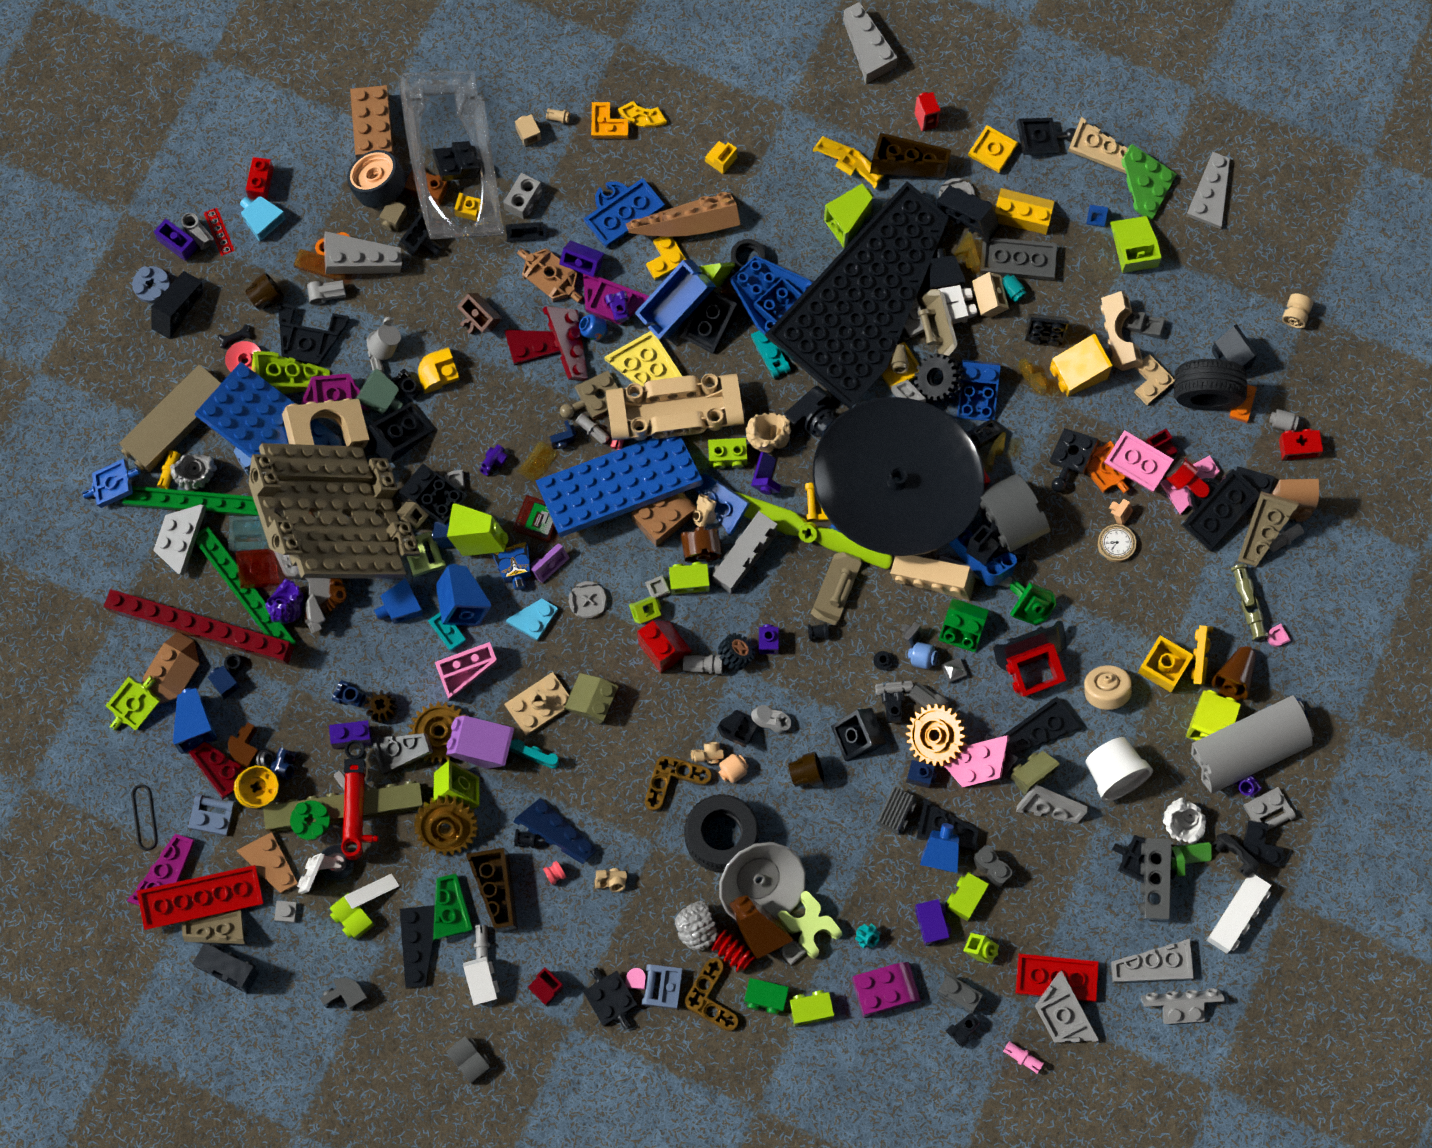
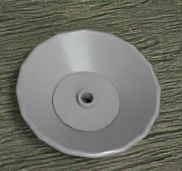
[719,842,806,920]

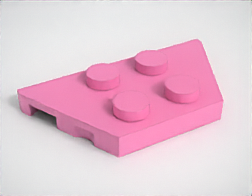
[945,735,1009,787]

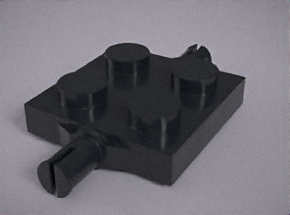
[1112,835,1176,885]
[583,967,638,1030]

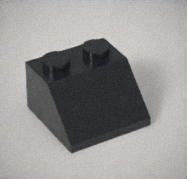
[1212,324,1258,371]
[831,708,886,761]

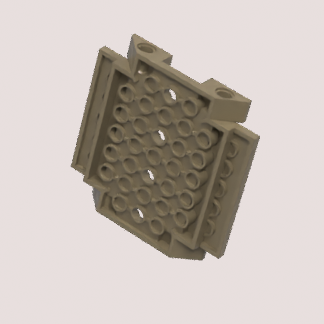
[249,443,420,578]

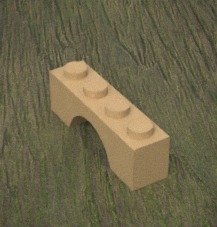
[1101,291,1143,371]

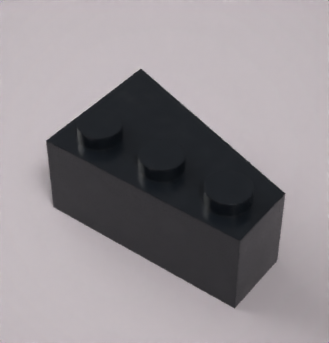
[192,943,259,994]

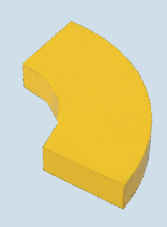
[618,101,667,128]

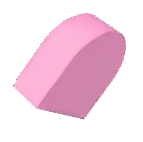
[1267,624,1290,647]
[625,968,647,990]

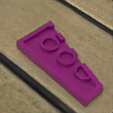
[127,834,195,906]

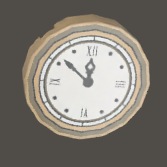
[1097,524,1136,562]

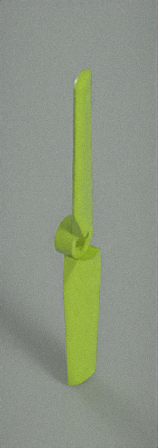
[735,492,892,569]

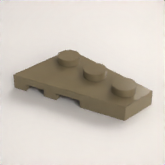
[182,909,245,944]

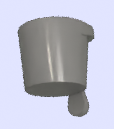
[367,317,401,360]

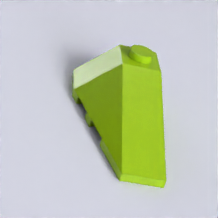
[252,351,330,394]

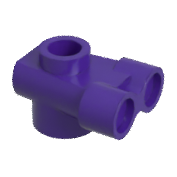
[605,291,629,323]
[479,444,508,476]
[1233,775,1262,797]

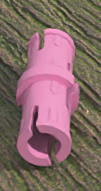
[1003,1041,1044,1074]

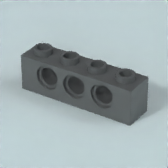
[1140,838,1171,921]

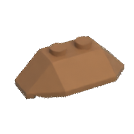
[142,632,200,706]

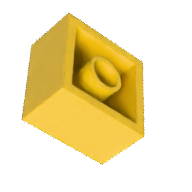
[1138,635,1194,693]

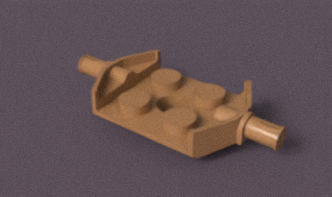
[517,248,583,303]

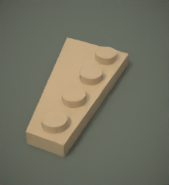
[1068,117,1128,174]

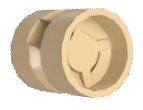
[1282,294,1313,328]

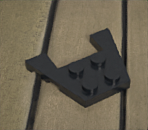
[278,303,350,367]

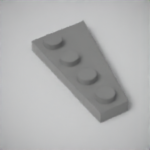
[1111,939,1193,983]

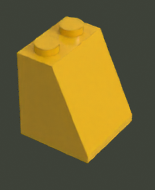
[1050,334,1112,397]

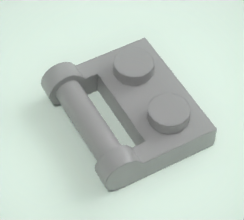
[1243,787,1296,830]

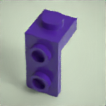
[751,452,781,495]

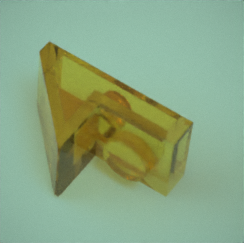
[954,232,981,274]

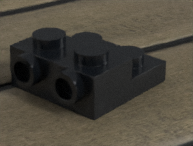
[432,141,481,181]

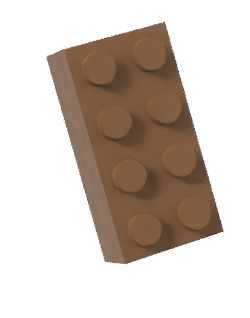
[350,85,394,159]

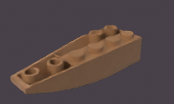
[626,192,740,237]

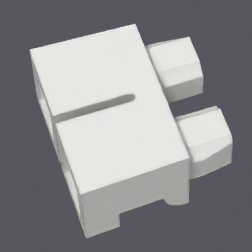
[939,285,977,325]

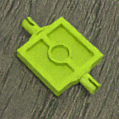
[106,675,161,731]

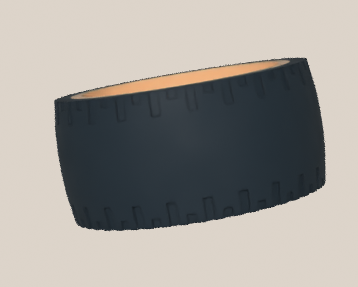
[347,150,406,208]

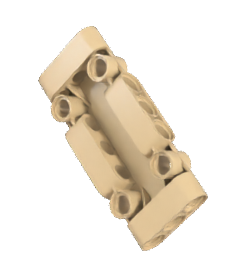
[606,373,744,441]

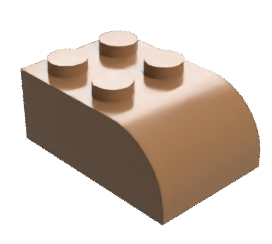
[1272,479,1319,522]
[631,492,697,547]

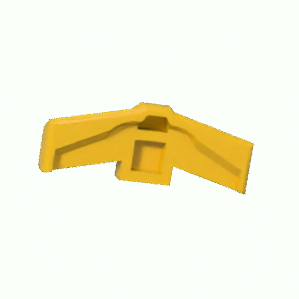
[813,136,884,189]

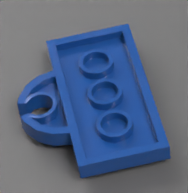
[584,178,665,248]

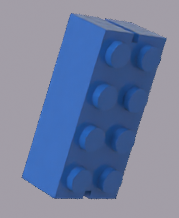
[635,260,716,340]

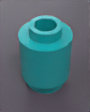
[1002,274,1027,303]

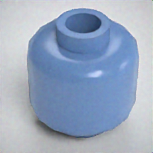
[908,642,938,669]

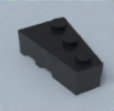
[936,185,1000,243]
[151,271,203,339]

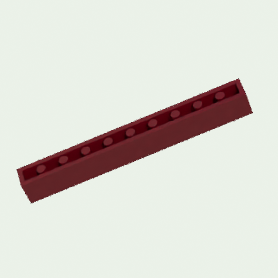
[103,589,294,665]

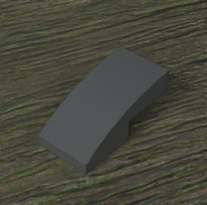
[1123,311,1166,338]

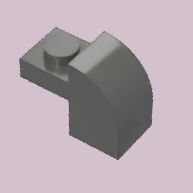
[320,978,369,1011]

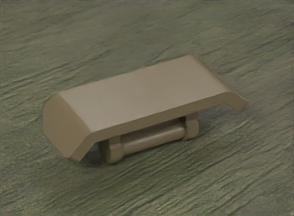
[918,289,957,356]
[811,552,862,625]

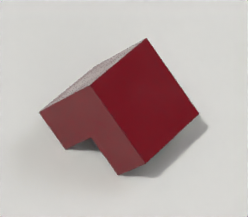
[1145,428,1177,458]
[528,967,564,1006]

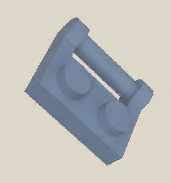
[188,794,235,836]
[641,965,682,1009]

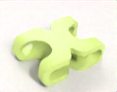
[777,891,842,959]

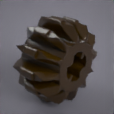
[364,690,398,723]

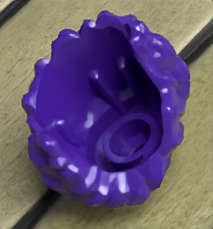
[265,579,304,624]

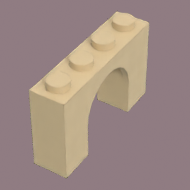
[282,398,369,448]

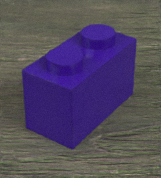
[154,218,197,262]
[559,240,605,277]
[329,720,372,749]
[914,899,951,946]

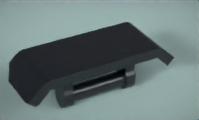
[993,621,1066,671]

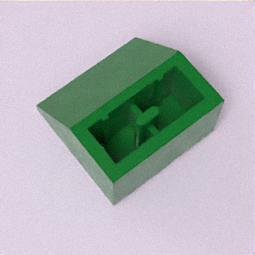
[938,598,989,653]

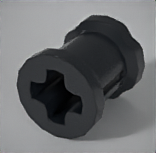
[807,622,829,641]
[514,829,536,848]

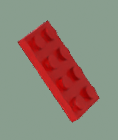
[1015,954,1098,1002]

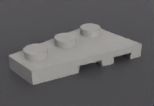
[1016,784,1087,823]

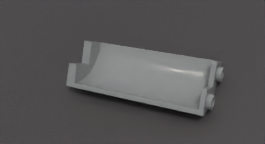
[1191,695,1314,794]

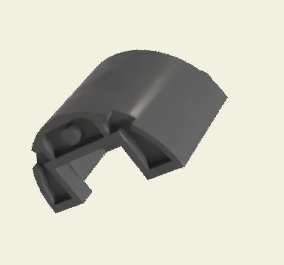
[978,474,1050,552]

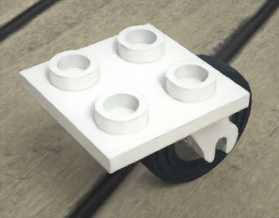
[297,845,354,894]

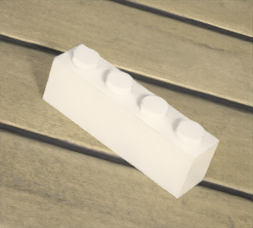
[1206,873,1271,954]

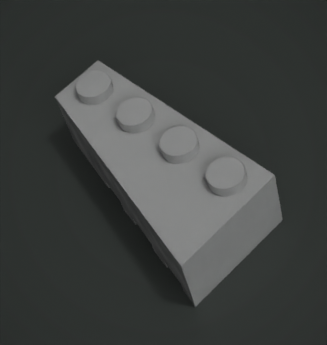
[843,2,897,84]
[324,231,402,274]
[712,511,777,594]

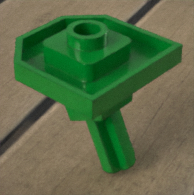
[1010,580,1057,625]

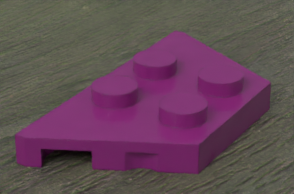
[583,274,649,325]
[301,373,370,411]

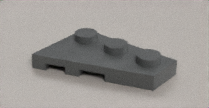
[371,733,433,775]

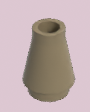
[891,345,909,374]

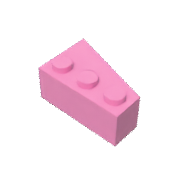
[435,642,497,700]

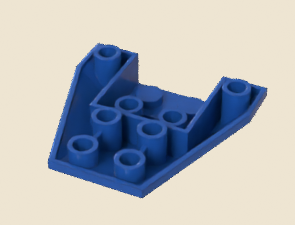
[729,255,812,335]

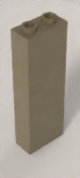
[119,364,221,473]

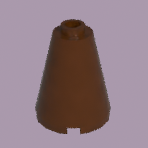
[1212,646,1256,701]

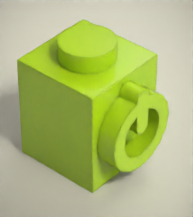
[963,933,999,964]

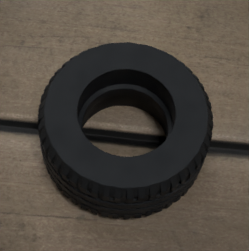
[1174,359,1247,411]
[684,794,760,873]

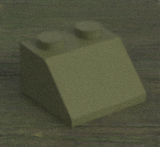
[564,673,618,724]
[1011,751,1060,795]

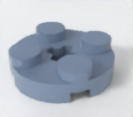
[132,266,171,303]

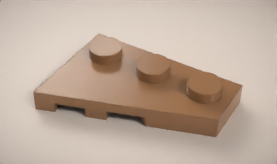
[236,832,298,894]

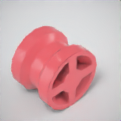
[543,861,567,885]

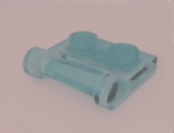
[229,516,268,551]

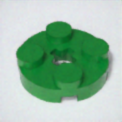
[290,800,331,841]

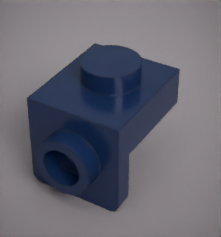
[550,420,576,449]

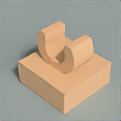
[1109,499,1133,525]

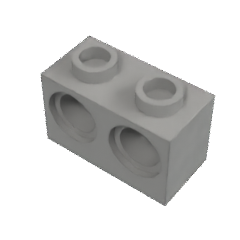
[503,173,542,219]

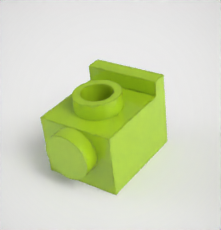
[629,596,661,624]

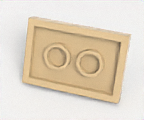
[504,672,569,736]

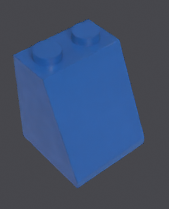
[436,564,491,626]
[173,688,218,754]

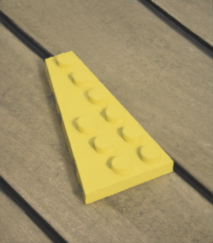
[604,331,682,386]

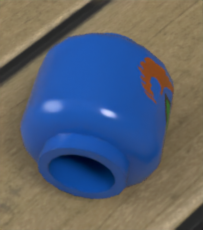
[579,314,608,341]

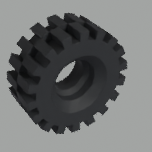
[914,353,965,402]

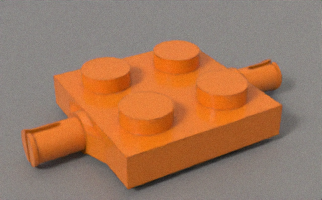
[1086,441,1130,494]

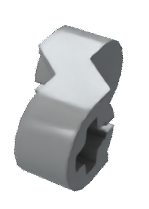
[751,705,791,733]

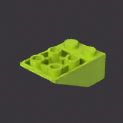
[1110,216,1161,273]

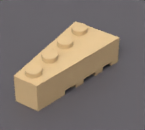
[890,556,976,601]

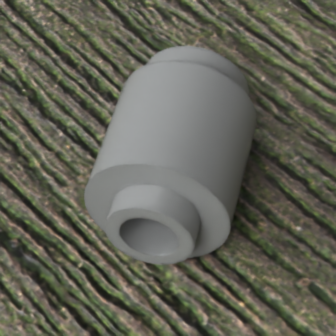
[1269,409,1299,431]

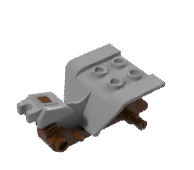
[274,512,347,633]

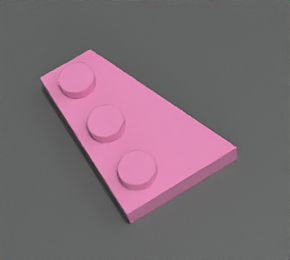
[1160,455,1219,515]

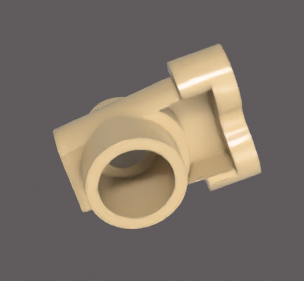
[693,494,717,527]
[691,742,724,764]
[595,868,627,892]

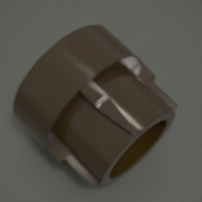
[245,272,284,311]
[788,751,825,787]

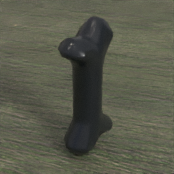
[218,324,252,349]

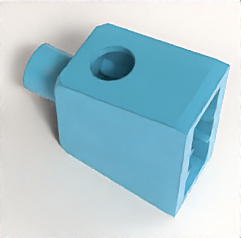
[240,196,286,241]

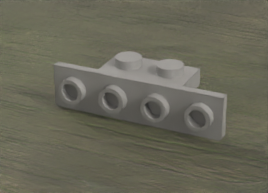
[1141,988,1224,1024]

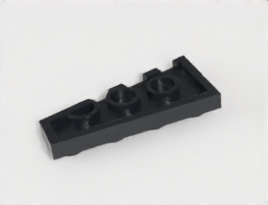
[400,905,435,989]

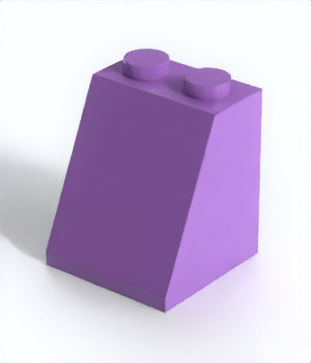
[446,716,514,769]

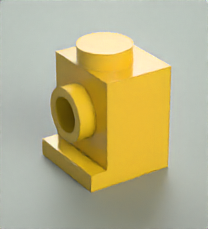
[454,192,484,221]

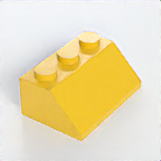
[995,188,1054,235]

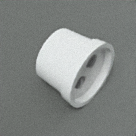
[1086,737,1153,802]

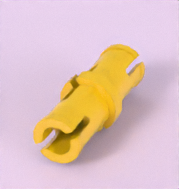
[157,450,181,489]

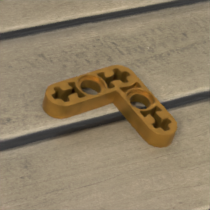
[645,756,711,812]
[685,958,738,1032]

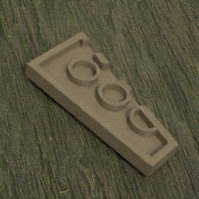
[1238,491,1299,566]

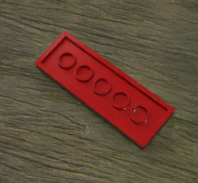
[136,865,263,930]

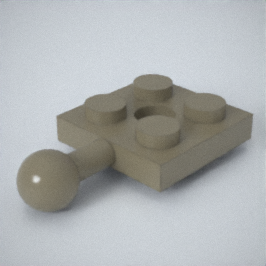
[560,371,618,420]

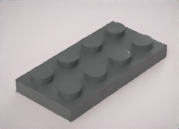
[980,237,1057,281]

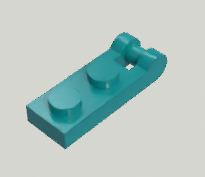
[751,331,791,379]
[509,739,559,769]

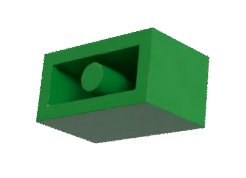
[744,978,789,1015]

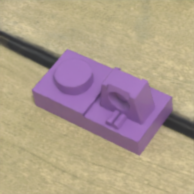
[530,543,570,583]

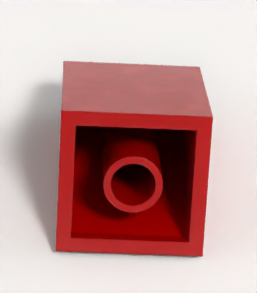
[637,620,692,674]

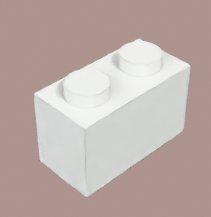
[463,957,500,1005]

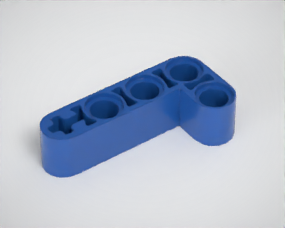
[949,528,1017,586]

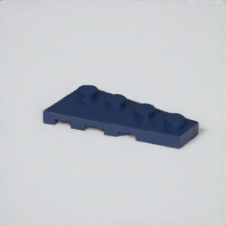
[513,798,597,864]

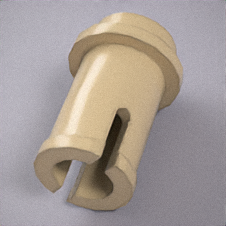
[546,108,570,124]

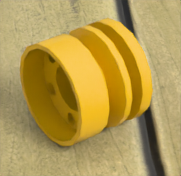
[234,765,279,809]

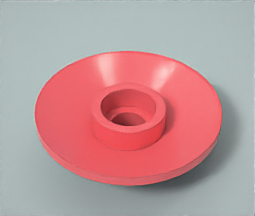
[225,341,261,372]

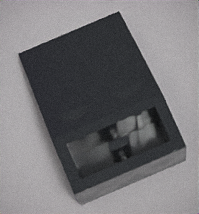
[1025,313,1069,346]
[399,464,468,524]

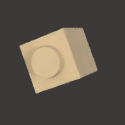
[515,114,541,147]

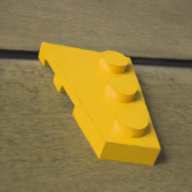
[1191,625,1213,684]

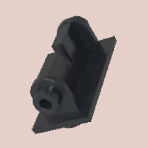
[506,222,544,242]

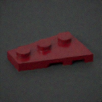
[504,330,561,365]
[189,742,244,800]

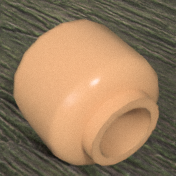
[718,754,748,783]

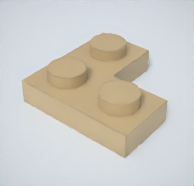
[1134,354,1174,406]

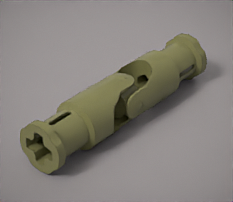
[1231,564,1269,641]

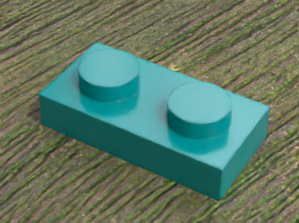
[428,612,466,652]

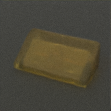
[517,442,557,483]

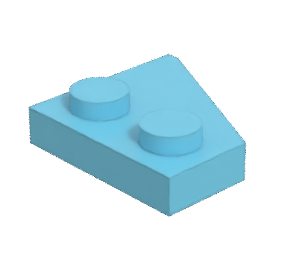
[506,598,558,641]

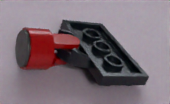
[1166,458,1260,551]

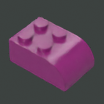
[852,962,921,1018]

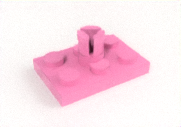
[1104,430,1174,493]

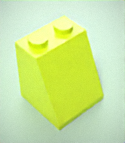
[1186,690,1241,741]

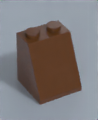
[729,895,793,959]

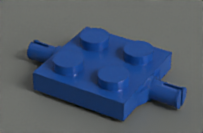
[83,459,141,508]

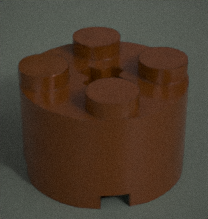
[681,526,722,563]

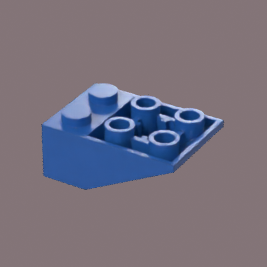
[957,360,1001,421]

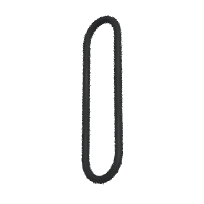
[131,784,157,851]

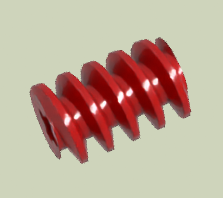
[712,930,756,973]

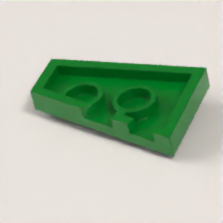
[433,873,472,941]

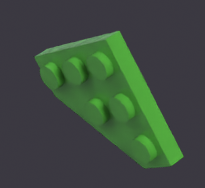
[1121,144,1177,220]

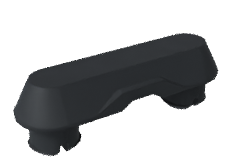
[1212,832,1259,877]

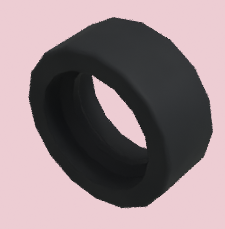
[730,239,765,272]

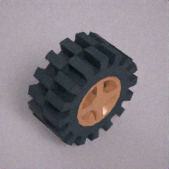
[718,633,755,670]

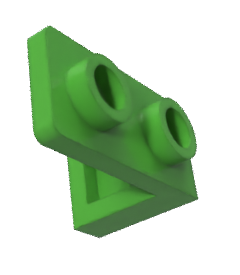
[1171,842,1212,877]

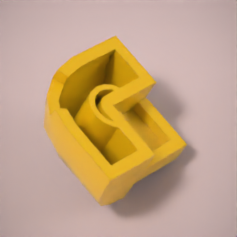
[418,347,460,394]

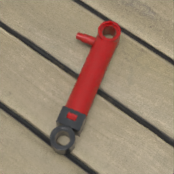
[341,740,379,860]

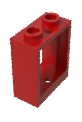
[1006,643,1066,697]

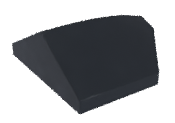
[717,710,758,748]

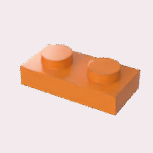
[1229,385,1257,423]

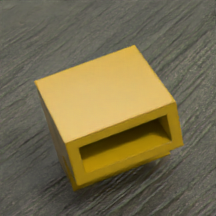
[705,141,737,174]

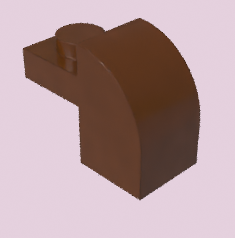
[228,722,259,769]

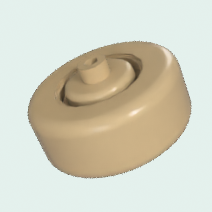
[1084,665,1132,710]

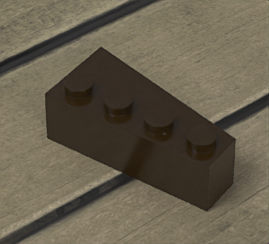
[870,132,951,178]
[465,848,518,933]

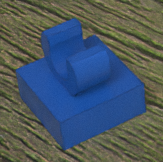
[1086,205,1108,226]

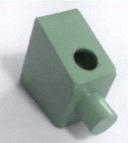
[356,368,403,414]

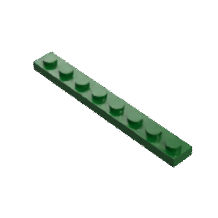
[123,486,276,517]
[195,526,297,646]

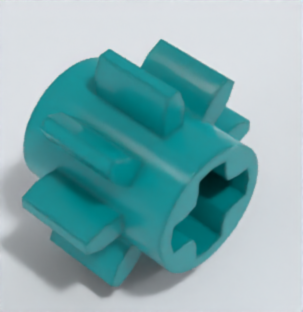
[855,923,881,949]

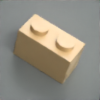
[972,272,1009,317]

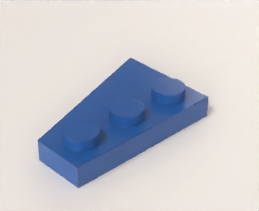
[694,473,751,536]

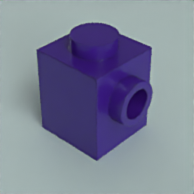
[759,624,778,654]

